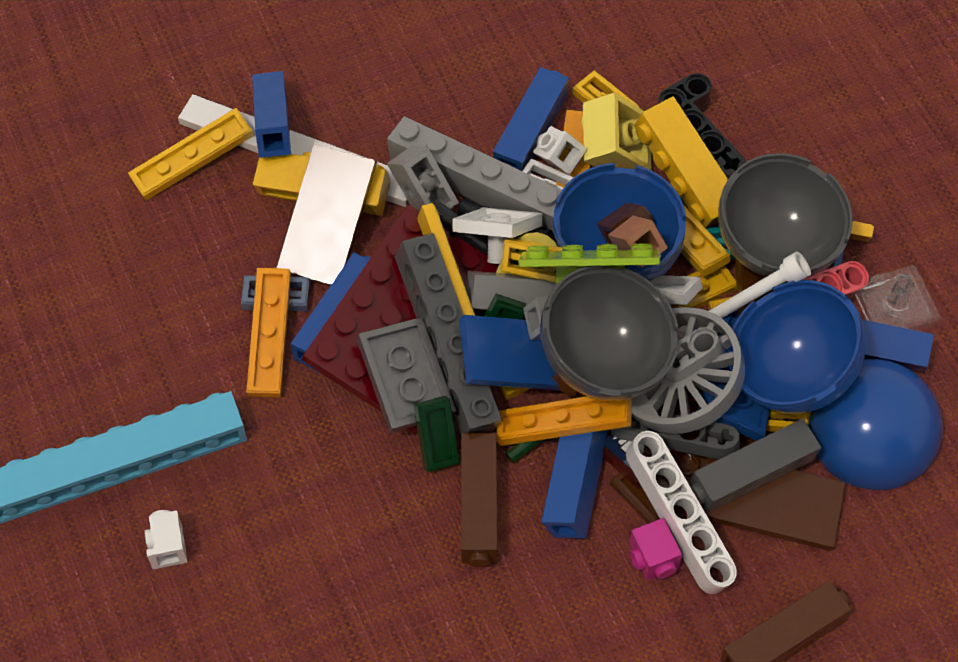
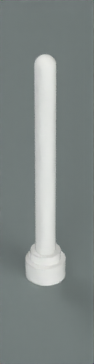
[678,251,811,339]

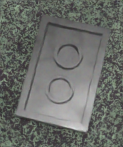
[356,317,456,433]

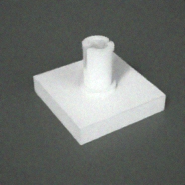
[453,207,542,264]

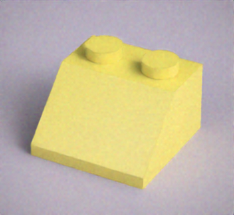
[582,92,652,171]

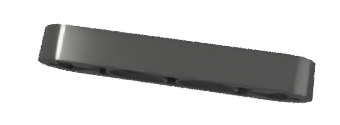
[610,411,740,459]

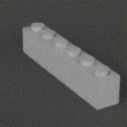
[387,116,562,239]

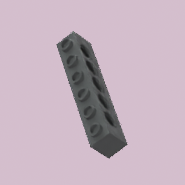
[394,233,502,441]

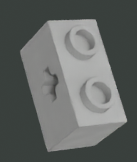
[387,146,459,215]

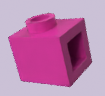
[629,518,682,580]

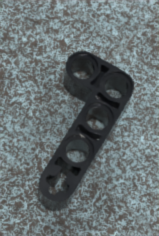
[658,73,746,179]

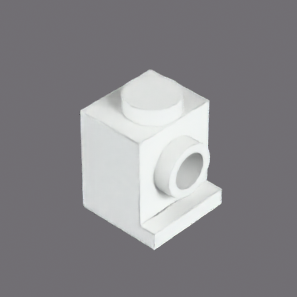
[533,126,587,175]
[145,510,188,570]

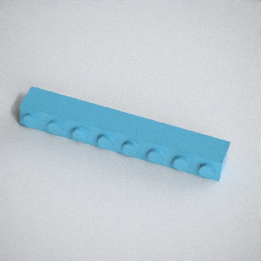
[0,391,247,524]

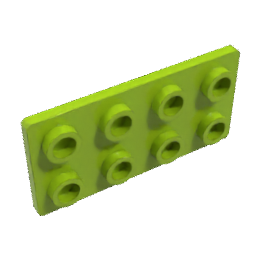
[519,244,660,285]

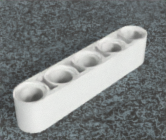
[626,431,737,594]

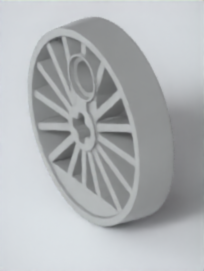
[632,307,745,434]

